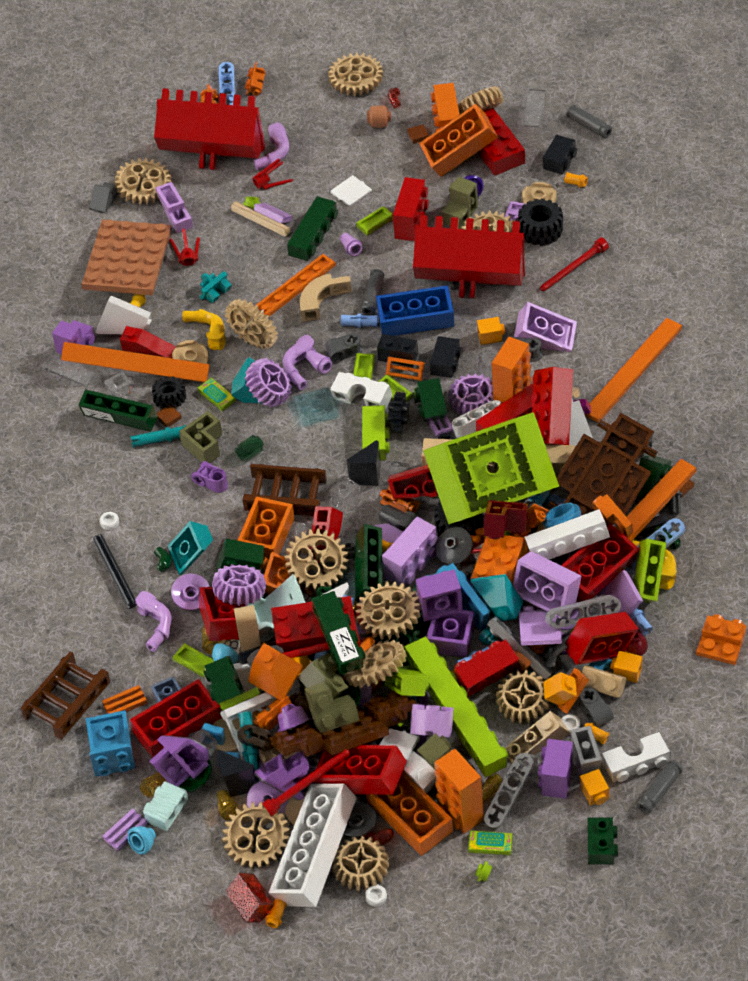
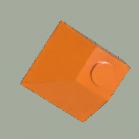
[248,643,303,700]

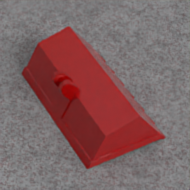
[154,88,265,170]
[413,215,526,299]

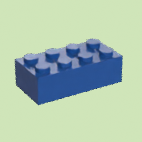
[376,285,454,336]

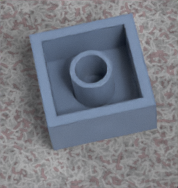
[151,676,180,703]

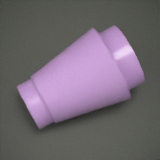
[340,233,362,256]
[306,350,332,374]

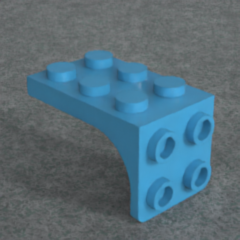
[427,563,490,631]
[85,710,136,777]

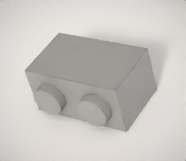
[570,726,601,776]

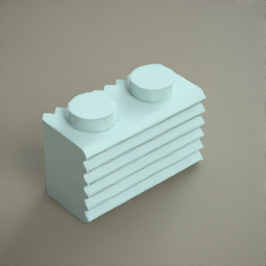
[143,781,188,832]

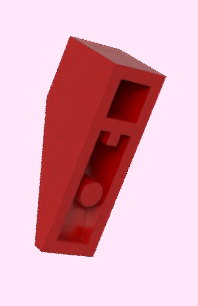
[120,326,176,358]
[309,506,343,564]

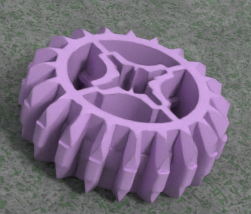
[245,358,292,407]
[448,372,493,415]
[212,564,266,606]

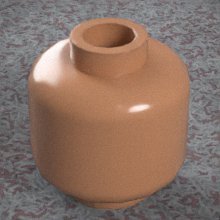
[367,105,391,128]

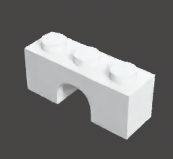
[330,372,393,410]
[602,732,670,783]

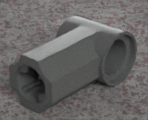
[379,504,418,532]

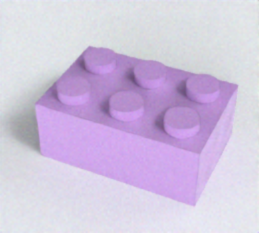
[382,517,437,587]
[513,551,581,618]

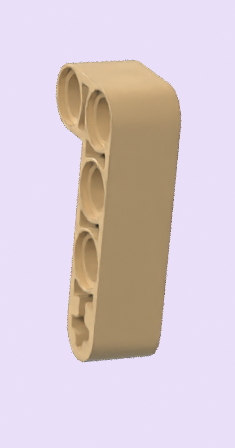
[234,605,261,652]

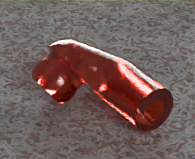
[388,87,401,108]
[363,828,394,846]

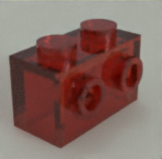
[225,873,274,923]

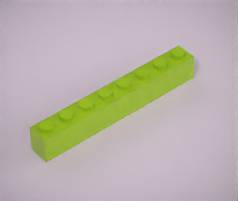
[404,636,508,777]

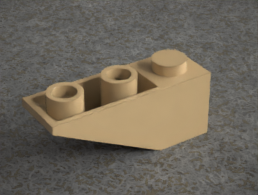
[505,711,570,763]

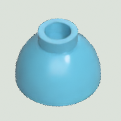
[212,643,239,664]
[127,826,156,855]

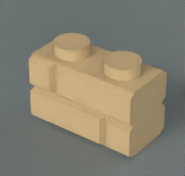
[582,666,627,698]

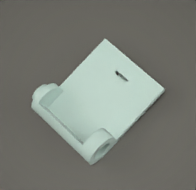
[247,574,305,642]

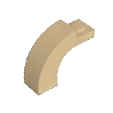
[300,273,352,322]

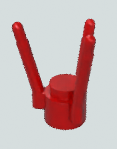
[252,159,293,190]
[169,228,200,266]

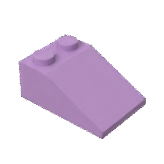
[514,302,577,352]
[519,605,562,646]

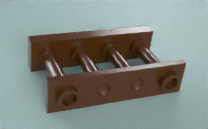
[243,464,327,516]
[21,651,110,740]

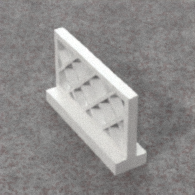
[220,679,308,757]

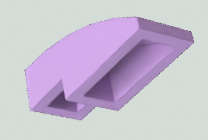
[156,182,193,233]

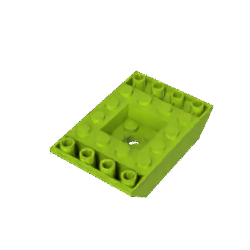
[423,412,559,524]

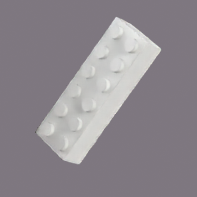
[269,784,357,907]

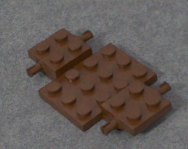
[547,413,658,516]
[270,691,416,757]

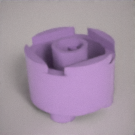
[410,704,454,737]

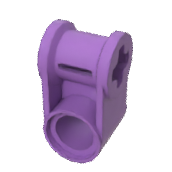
[191,461,228,493]

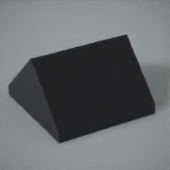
[347,440,381,486]
[217,750,259,797]

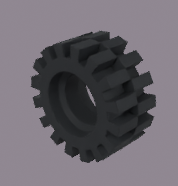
[152,376,186,409]

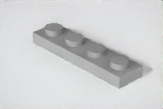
[487,616,555,680]

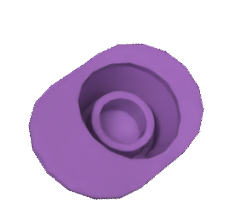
[277,704,313,732]

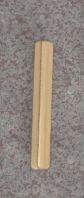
[231,201,290,237]

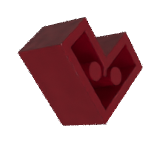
[483,500,528,539]

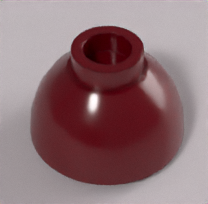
[626,631,648,656]

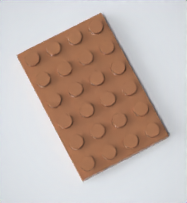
[82,220,171,295]

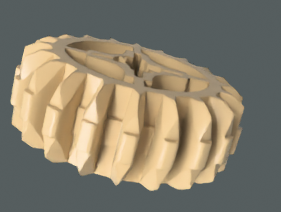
[458,86,504,114]
[496,669,550,724]
[332,835,389,892]

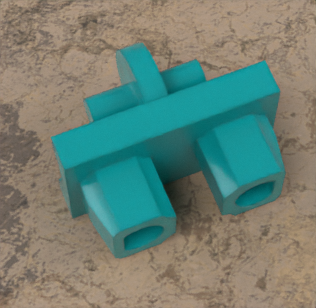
[199,271,232,304]

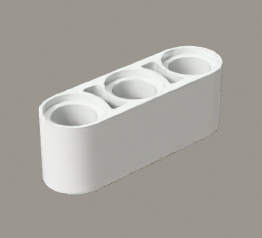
[451,400,501,438]

